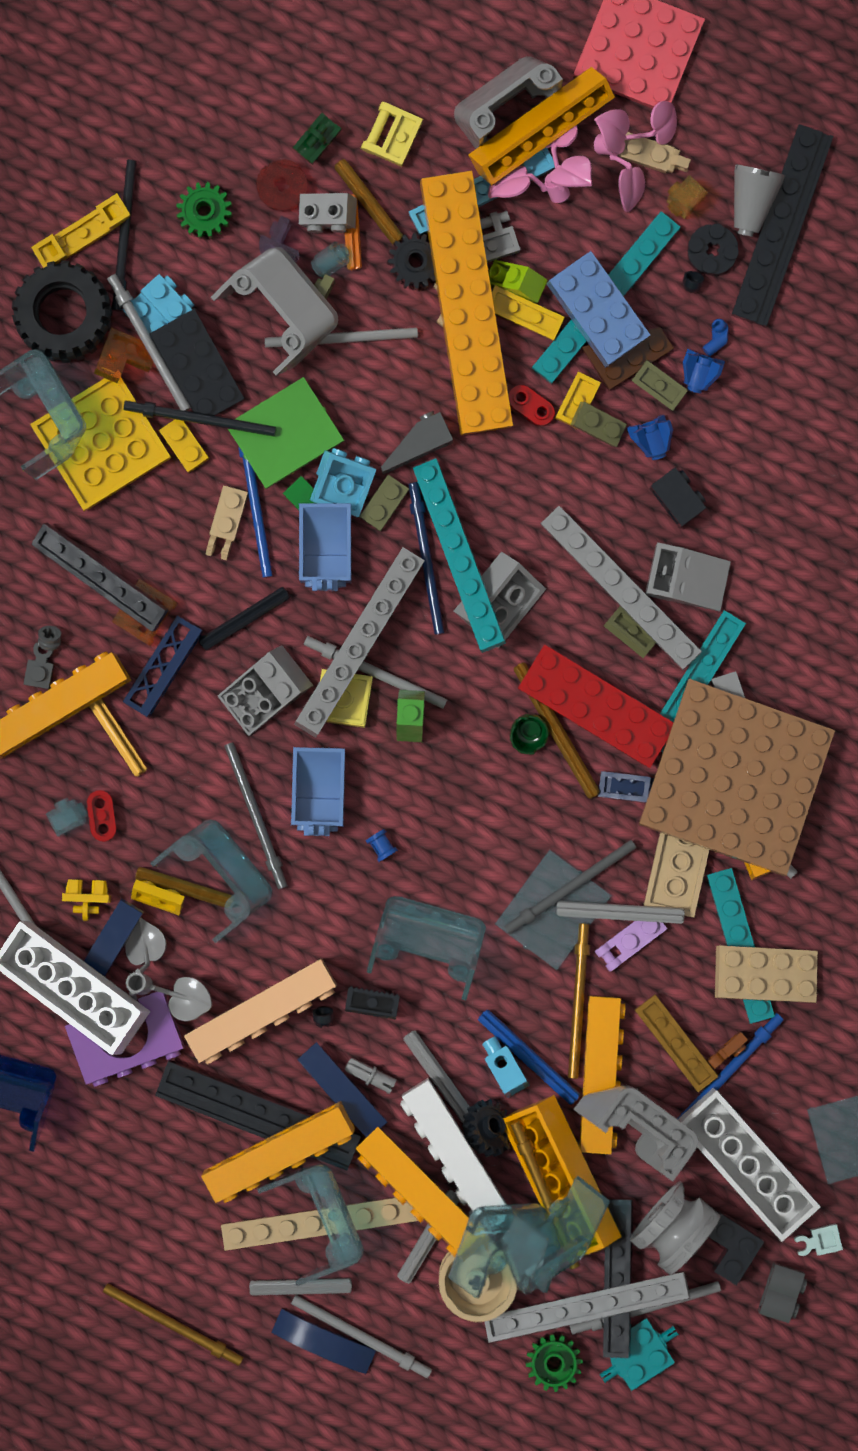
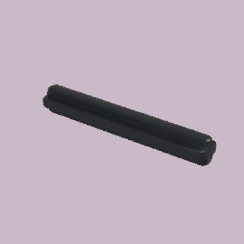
[199,587,290,650]

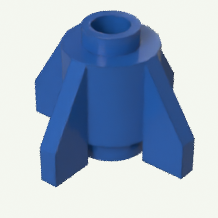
[683,349,725,394]
[627,415,673,460]

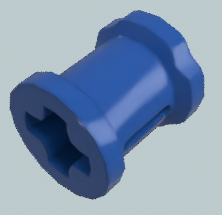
[365,829,398,862]

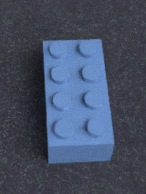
[547,251,650,368]

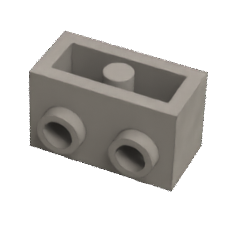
[299,193,357,233]

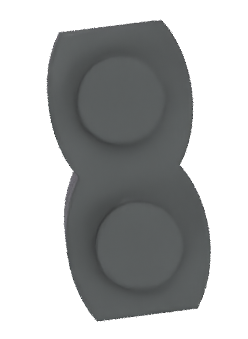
[758,1262,807,1323]

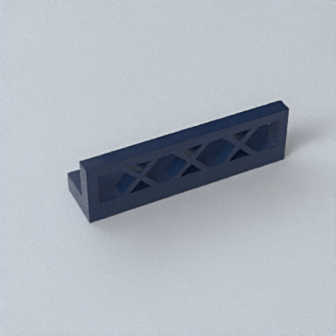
[123,615,204,718]

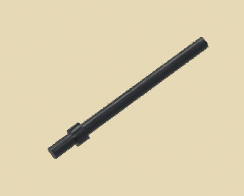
[111,159,137,312]
[123,400,276,437]

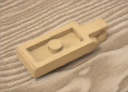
[618,132,691,173]

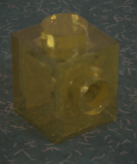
[666,175,708,219]

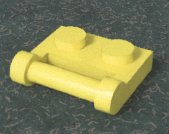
[361,102,423,167]

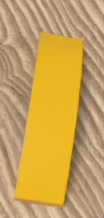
[31,193,131,268]

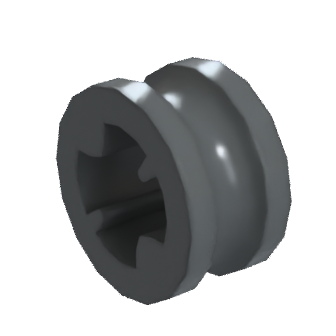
[38,626,61,650]

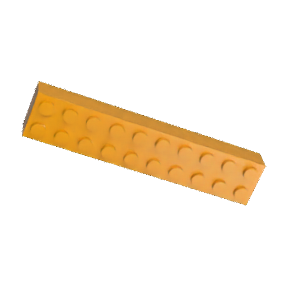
[420,171,513,435]

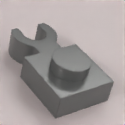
[23,643,54,690]

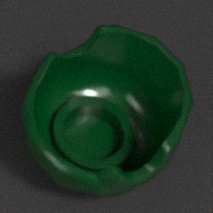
[509,714,549,755]

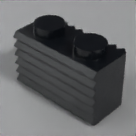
[345,986,400,1020]

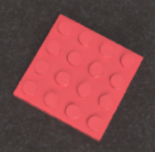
[573,0,705,109]

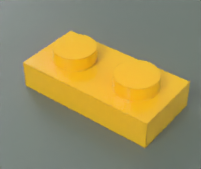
[555,372,601,429]
[159,420,209,473]
[131,880,185,915]

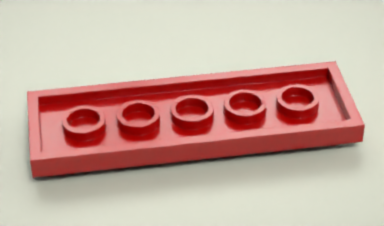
[518,644,673,769]

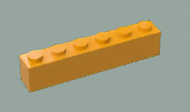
[468,67,615,185]
[0,651,132,759]
[579,996,625,1154]
[201,1101,355,1203]
[355,1127,488,1262]

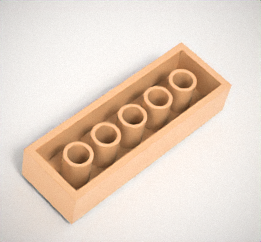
[184,958,337,1064]

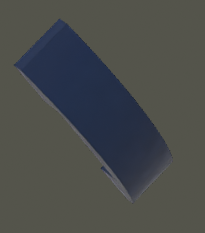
[271,1308,376,1374]

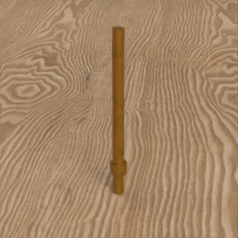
[568,923,590,1079]
[511,1121,580,1270]
[103,1283,244,1366]

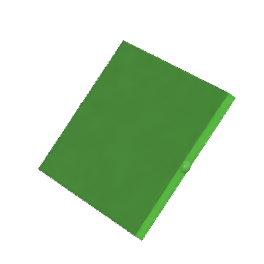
[228,377,344,489]

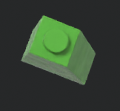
[397,690,425,742]

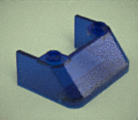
[0,1055,56,1152]

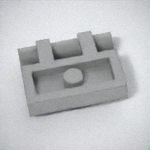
[480,211,520,263]

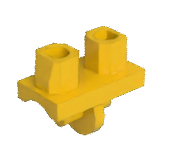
[62,879,111,921]

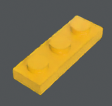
[492,285,565,341]

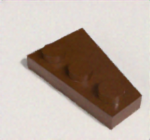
[582,327,674,391]

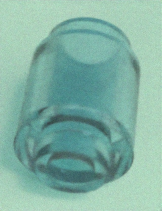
[311,242,350,278]

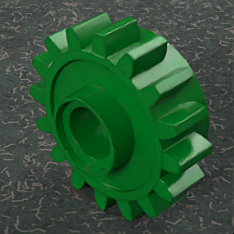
[176,182,232,239]
[525,1333,583,1392]

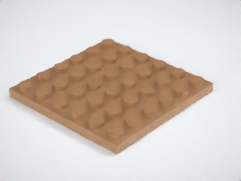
[638,679,835,876]

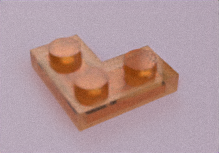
[94,327,153,383]

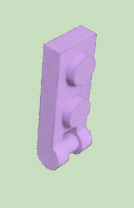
[594,921,667,972]

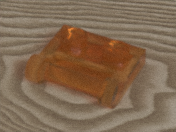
[112,579,178,646]

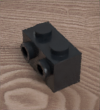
[649,467,706,529]

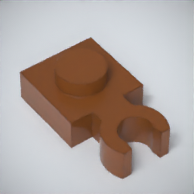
[707,1031,748,1069]

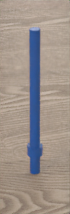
[238,447,272,578]
[677,1013,784,1120]

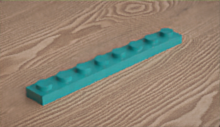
[532,211,681,385]
[413,458,506,653]

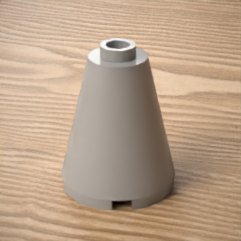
[734,164,785,237]

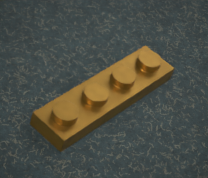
[635,994,718,1092]

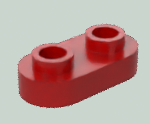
[508,385,555,427]
[87,790,116,842]

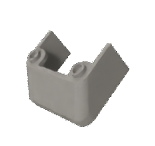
[211,247,338,375]

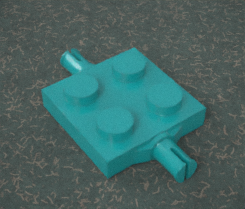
[599,1318,679,1391]

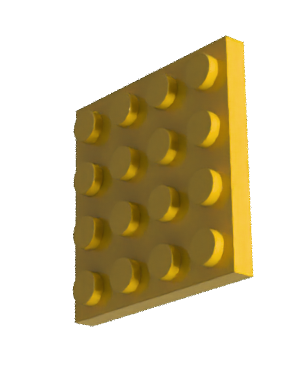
[30,371,171,512]

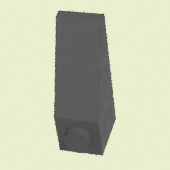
[381,411,453,475]

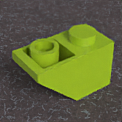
[489,260,548,303]

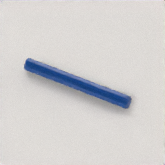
[478,1010,580,1105]

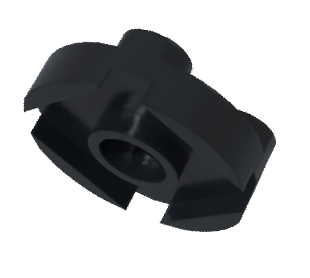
[687,224,738,276]

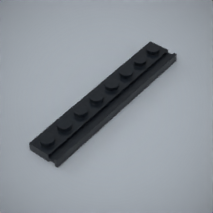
[731,124,834,328]
[155,1059,361,1171]

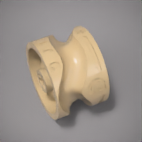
[439,1239,517,1322]

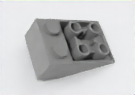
[645,542,731,612]
[218,645,313,736]

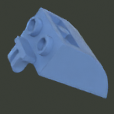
[299,503,351,591]
[291,747,345,836]

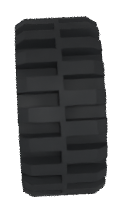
[12,261,113,363]

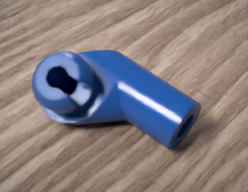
[702,319,729,357]

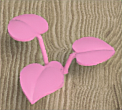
[594,101,677,212]
[488,125,592,203]

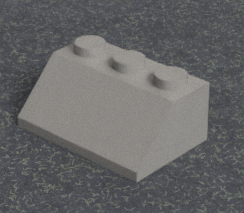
[454,551,546,648]

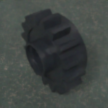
[387,233,436,290]
[462,1099,511,1157]

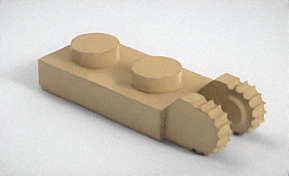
[206,485,248,561]

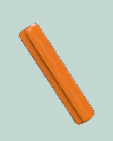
[345,195,362,270]

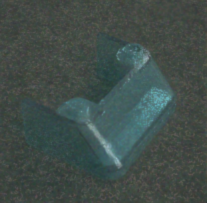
[0,350,86,480]
[150,820,273,943]
[366,896,486,1000]
[257,1164,364,1286]
[501,1176,610,1294]
[448,1204,561,1298]

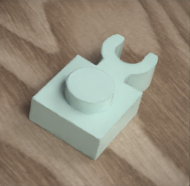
[794,1223,843,1256]

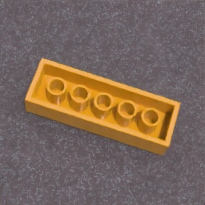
[503,1095,621,1258]

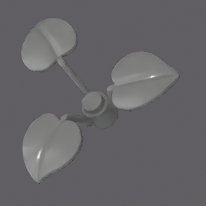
[125,918,212,1021]

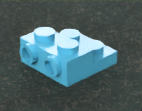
[123,274,194,333]
[310,448,376,517]

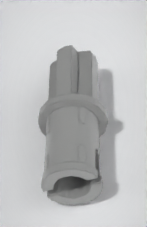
[345,1058,397,1094]

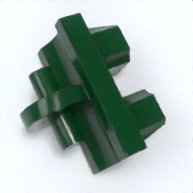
[293,113,342,165]

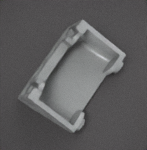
[454,56,563,149]
[574,1085,698,1181]

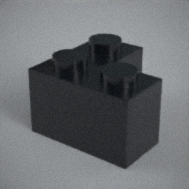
[708,1211,764,1286]

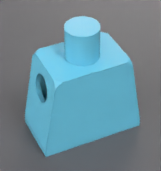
[482,1037,530,1098]

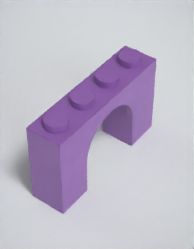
[65,992,185,1087]

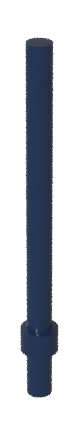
[408,482,444,635]

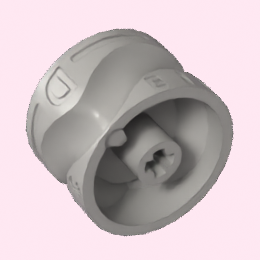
[630,1181,720,1275]

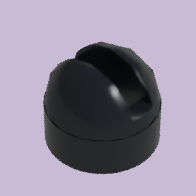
[682,271,704,293]
[313,1006,334,1028]

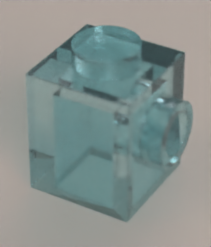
[46,798,88,837]

